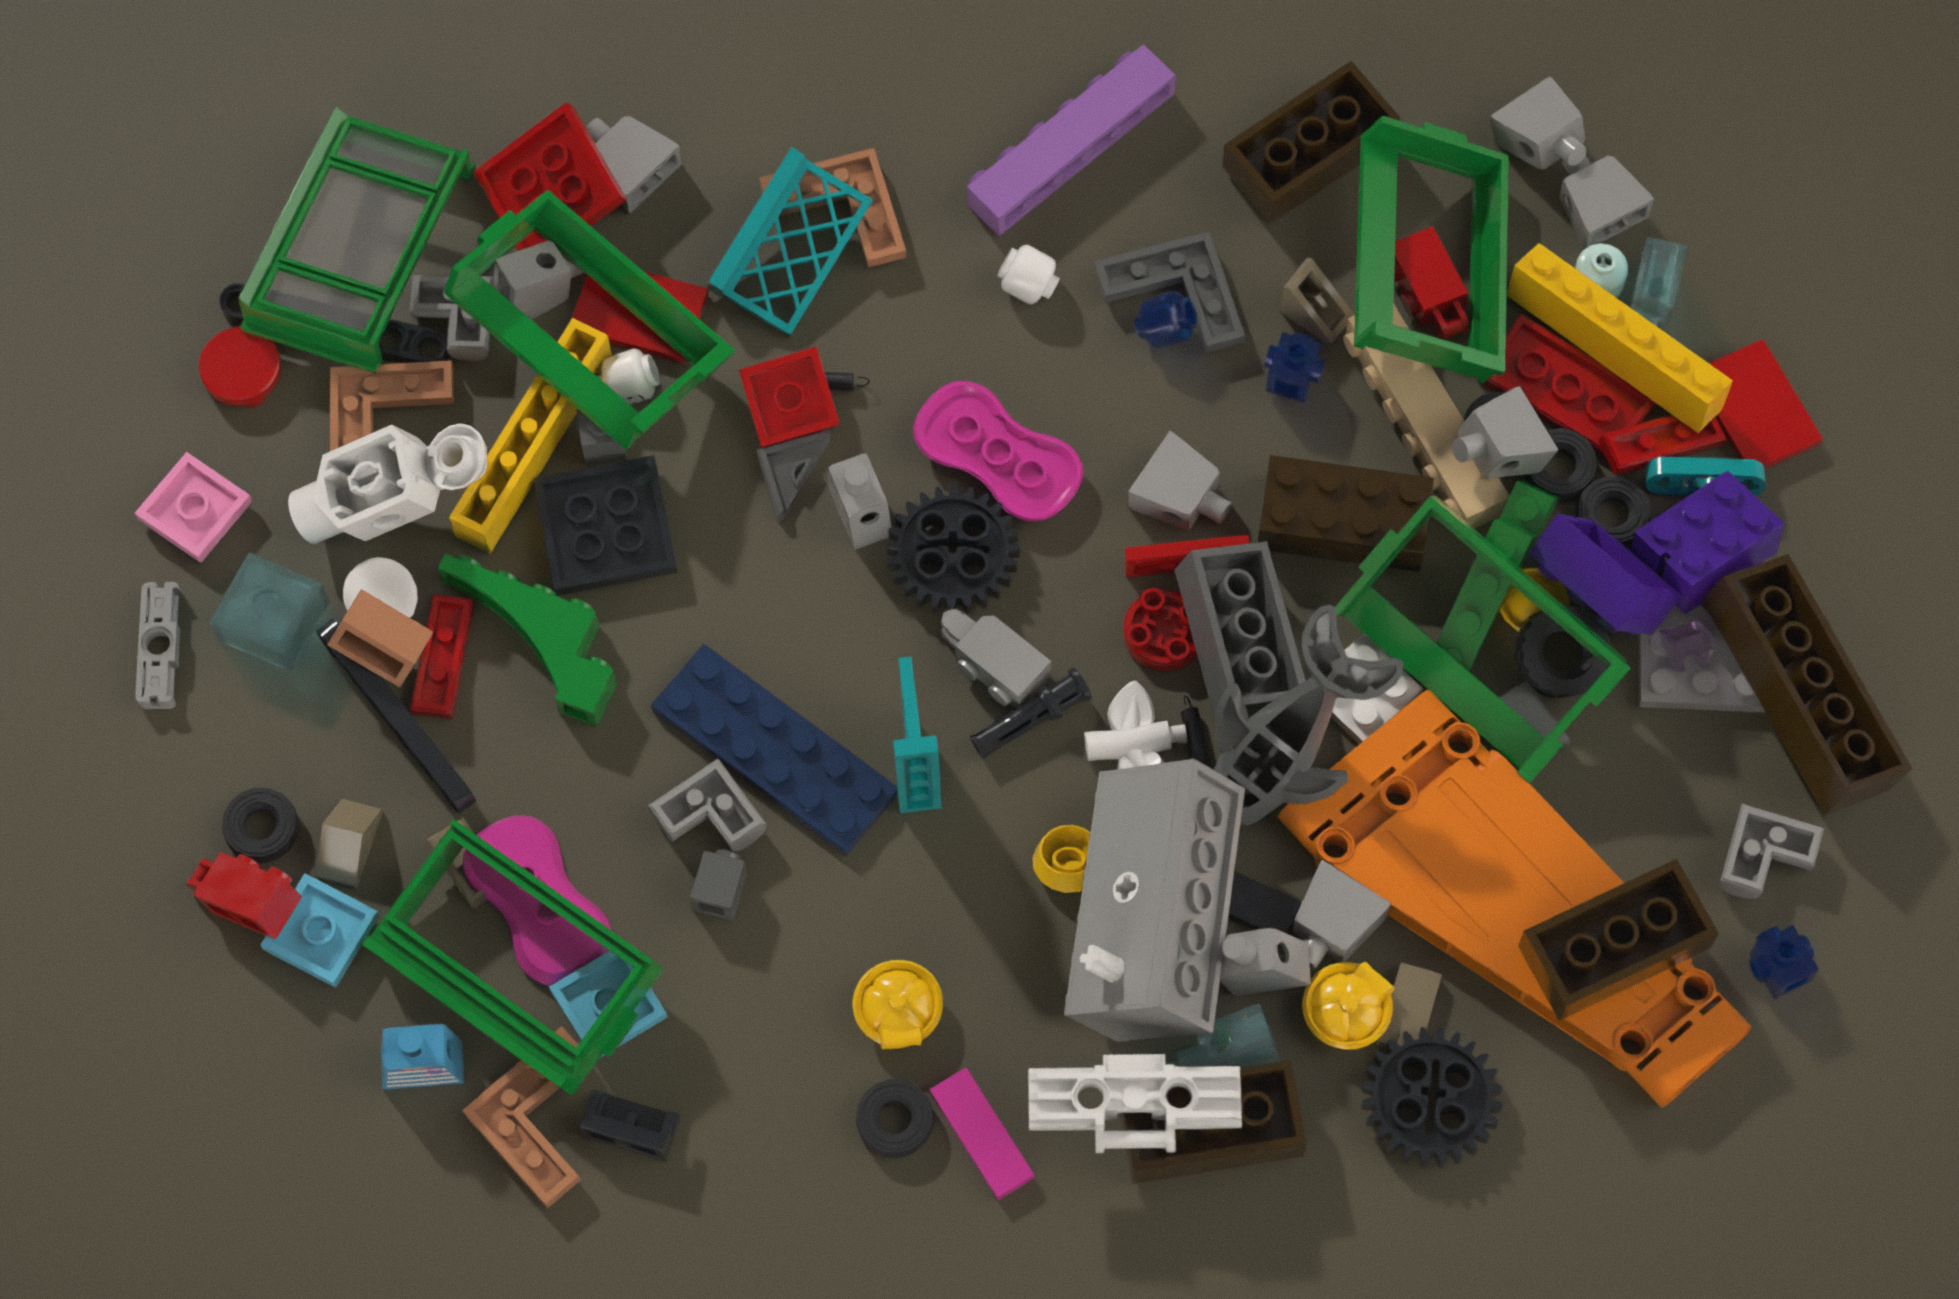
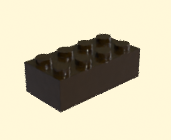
[1222,61,1400,224]
[1258,455,1434,572]
[1518,859,1719,1021]
[1120,1060,1307,1184]

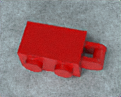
[1394,226,1469,340]
[186,852,302,940]

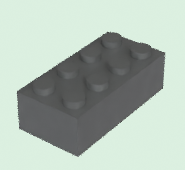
[1175,541,1305,720]

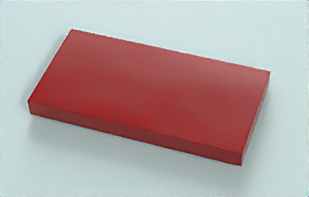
[1476,314,1656,461]

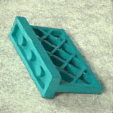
[707,147,873,337]
[893,656,941,813]

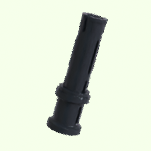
[970,667,1093,759]

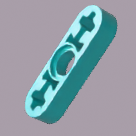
[1645,457,1766,496]

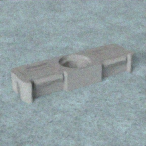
[135,582,182,709]

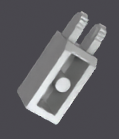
[940,608,1051,709]

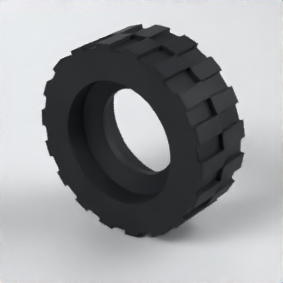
[1514,604,1611,698]

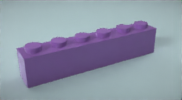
[967,44,1176,236]

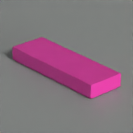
[929,1068,1035,1201]

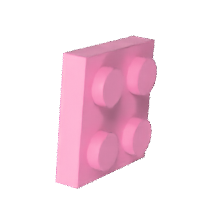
[135,452,253,563]

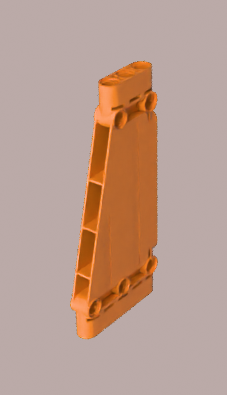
[1278,690,1752,1108]

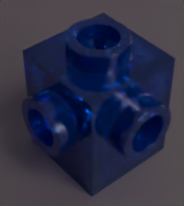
[1264,332,1326,403]
[1749,925,1819,1000]

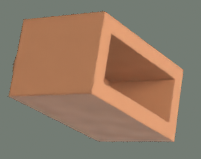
[327,589,433,688]

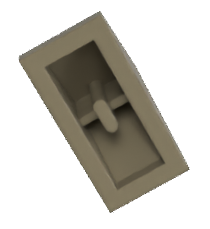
[1280,258,1355,344]
[315,799,383,889]

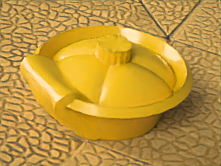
[852,960,943,1050]
[1302,962,1395,1050]

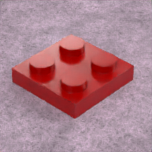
[738,346,841,448]

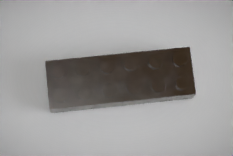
[1702,554,1913,815]

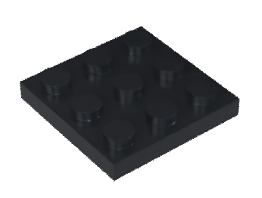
[534,455,677,596]

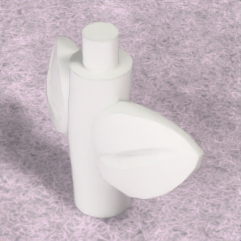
[1084,680,1187,769]

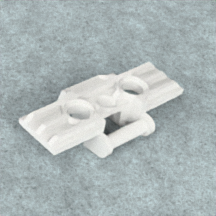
[1028,1054,1242,1153]

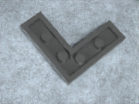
[1094,231,1245,353]

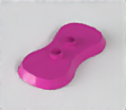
[913,381,1084,522]
[463,815,612,986]

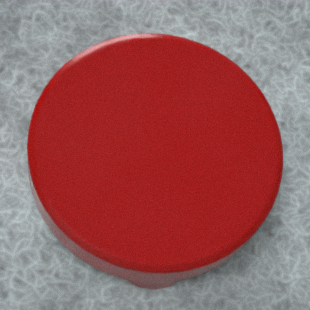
[199,327,282,408]
[1123,588,1197,671]

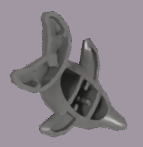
[1214,604,1403,827]

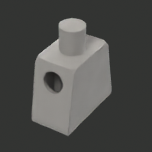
[1490,76,1587,169]
[586,116,682,214]
[1559,155,1654,250]
[493,241,584,320]
[1452,386,1558,479]
[1128,431,1232,530]
[827,453,892,550]
[1292,860,1391,970]
[1220,928,1311,997]

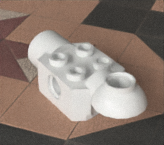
[288,423,488,544]

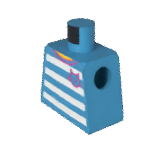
[381,1024,464,1090]

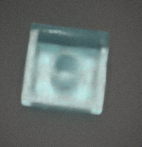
[210,552,330,672]

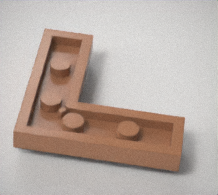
[759,148,907,268]
[330,361,454,451]
[462,1026,580,1209]

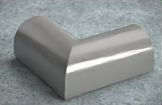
[410,275,494,362]
[648,759,766,852]
[1719,804,1824,899]

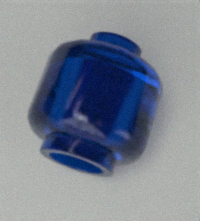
[1135,291,1198,349]

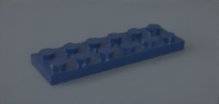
[651,643,898,856]

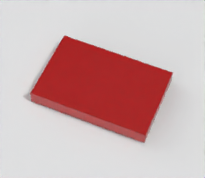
[571,271,709,364]
[1709,339,1823,470]

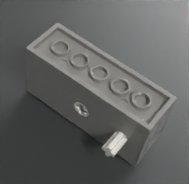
[1064,759,1245,1041]

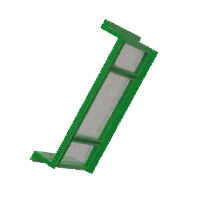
[238,106,476,374]

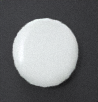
[343,557,418,618]

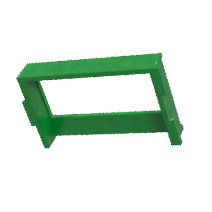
[1354,116,1509,384]
[443,190,735,450]
[1334,495,1631,783]
[362,819,664,1096]

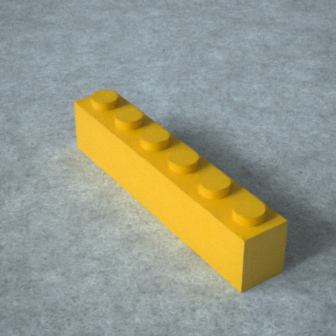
[1506,243,1733,433]
[449,318,612,554]

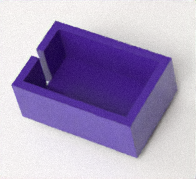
[1631,470,1784,614]
[1529,514,1682,635]

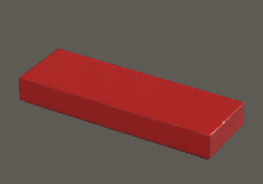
[1598,415,1727,476]
[1124,535,1249,577]
[410,594,475,719]

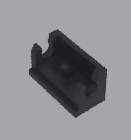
[580,1089,681,1162]

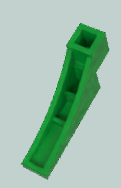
[1436,480,1558,671]
[438,554,617,727]

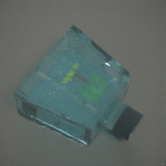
[1630,237,1688,328]
[1176,1003,1281,1067]

